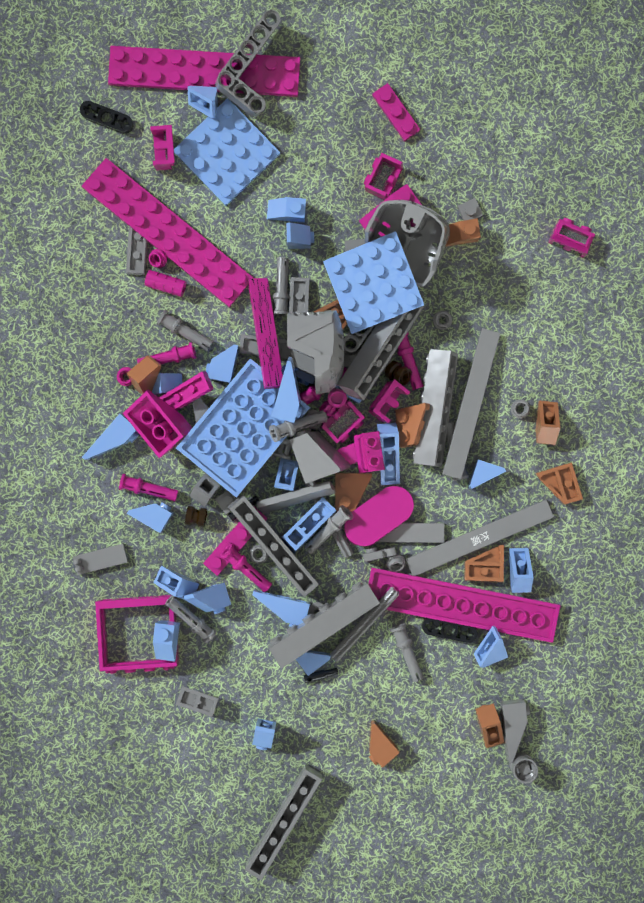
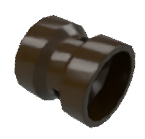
[385,361,412,386]
[185,506,207,527]

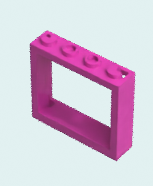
[95,595,179,674]

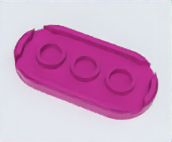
[344,486,414,547]

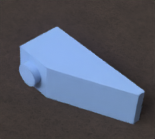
[272,357,303,423]
[82,414,139,460]
[377,423,400,485]
[281,497,336,554]
[253,589,310,627]

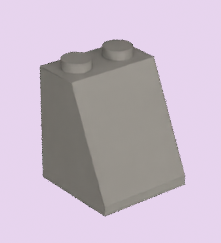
[290,429,351,484]

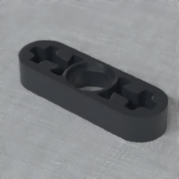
[80,101,134,134]
[421,618,477,643]

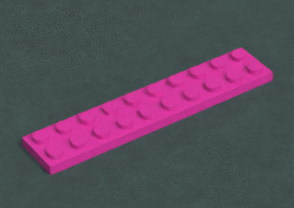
[108,46,300,97]
[81,158,253,308]
[368,567,560,643]

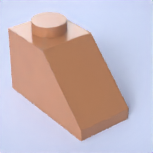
[446,218,481,247]
[535,400,560,445]
[475,703,504,748]
[369,720,400,768]

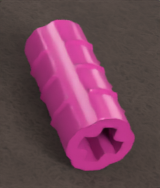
[144,270,187,297]

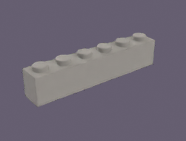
[338,306,424,401]
[413,349,458,468]
[228,495,319,597]
[268,581,380,668]
[245,764,322,880]

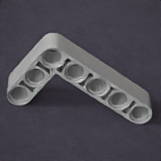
[215,9,280,117]

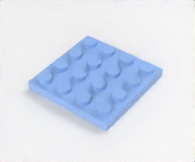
[174,98,280,206]
[323,231,424,334]

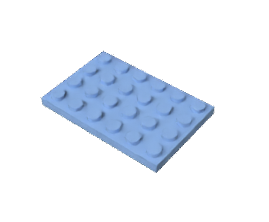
[176,359,310,498]

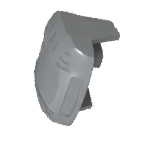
[365,200,450,286]
[287,310,344,395]

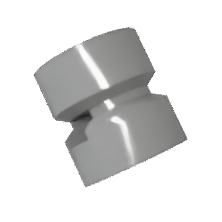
[509,752,538,784]

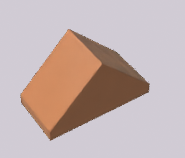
[127,356,162,394]

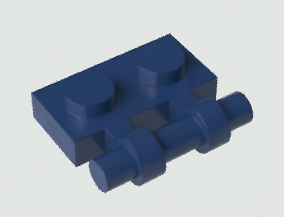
[281,365,315,386]

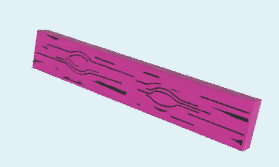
[248,278,283,389]

